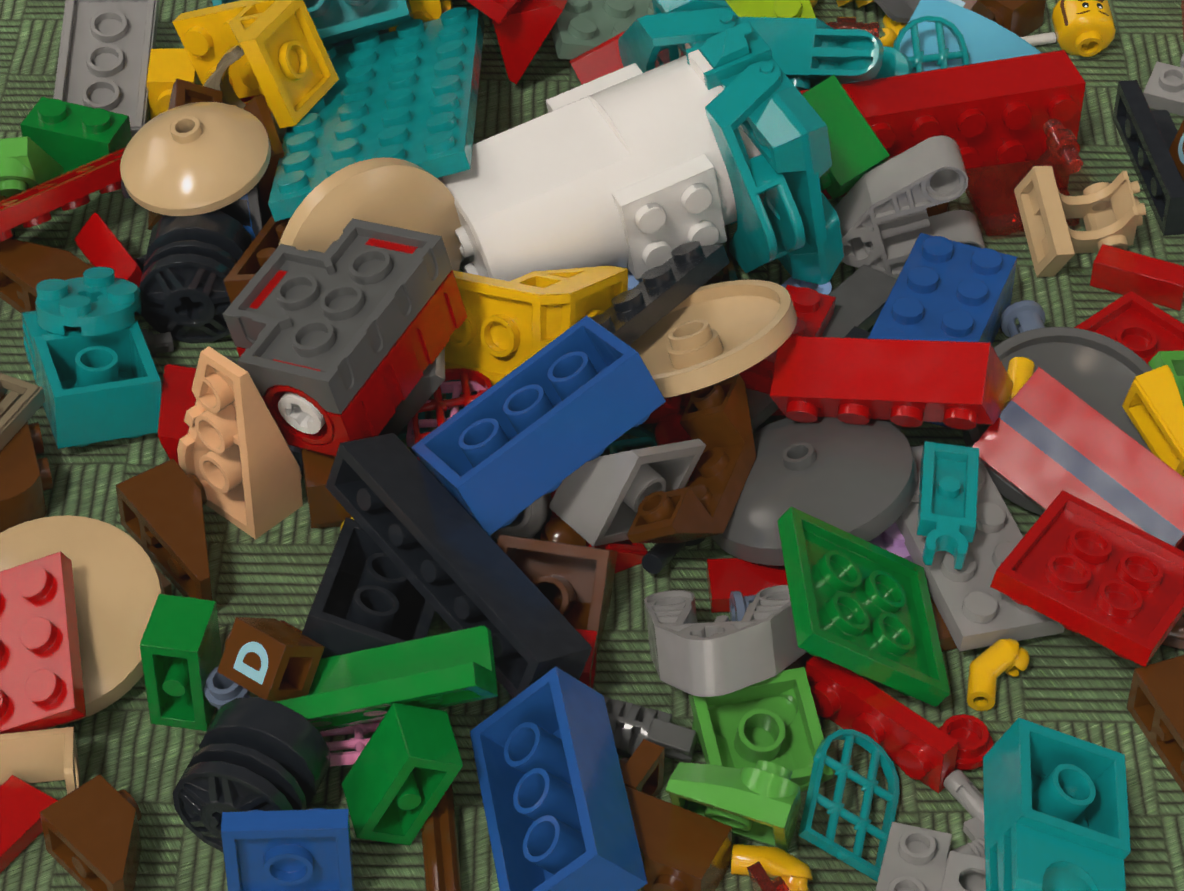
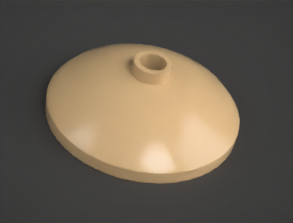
[120,102,271,216]

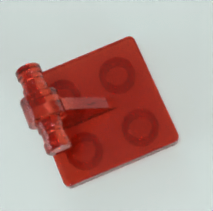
[965,118,1083,236]

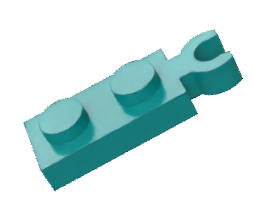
[917,441,979,570]

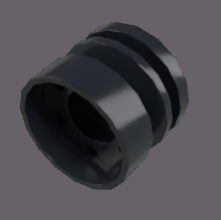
[139,210,252,344]
[173,697,331,852]

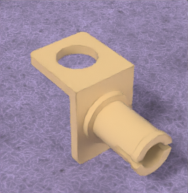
[0,726,80,795]

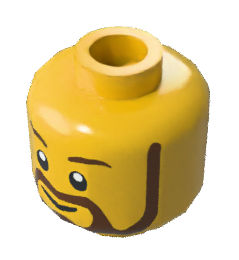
[1052,0,1116,57]

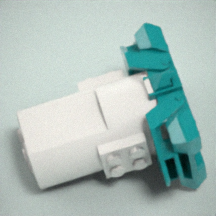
[437,0,844,285]

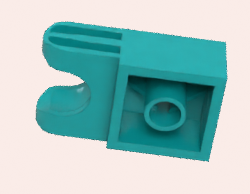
[739,17,913,91]
[21,310,162,449]
[983,718,1131,891]

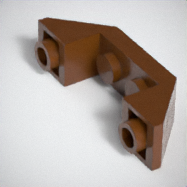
[627,375,756,543]

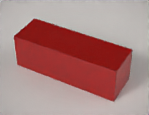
[1090,244,1184,311]

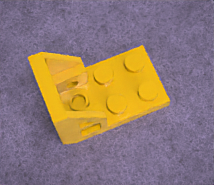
[172,0,339,129]
[445,265,628,386]

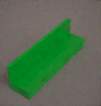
[273,626,498,732]

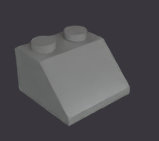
[549,439,706,547]

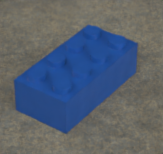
[867,233,1017,429]
[411,315,666,536]
[470,666,648,891]

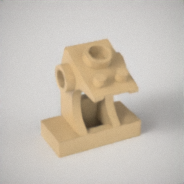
[1014,166,1146,277]

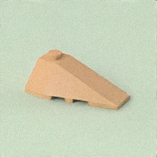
[177,346,303,540]

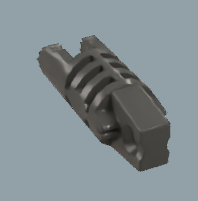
[604,696,698,763]

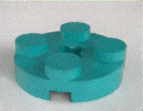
[35,267,142,336]

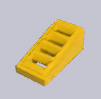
[1122,365,1184,477]

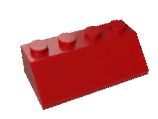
[770,336,1013,430]

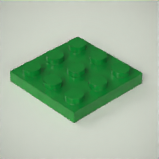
[777,507,951,707]

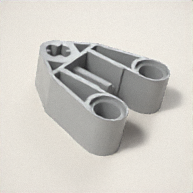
[834,135,986,278]
[644,585,806,697]

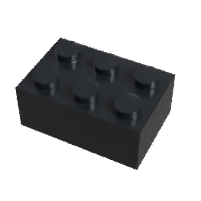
[302,517,435,659]

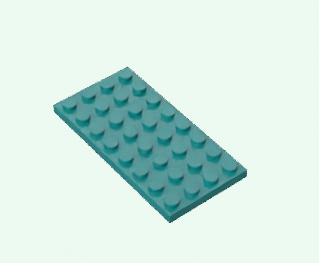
[268,7,485,222]

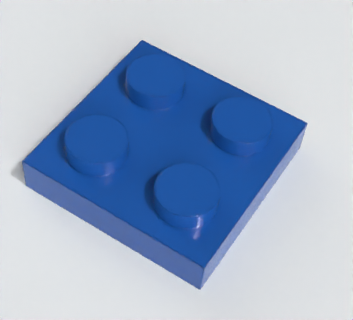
[221,808,354,891]

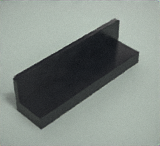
[1113,80,1184,236]

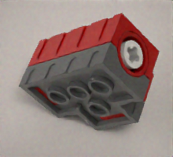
[223,218,468,456]

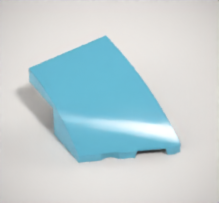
[900,0,1041,73]

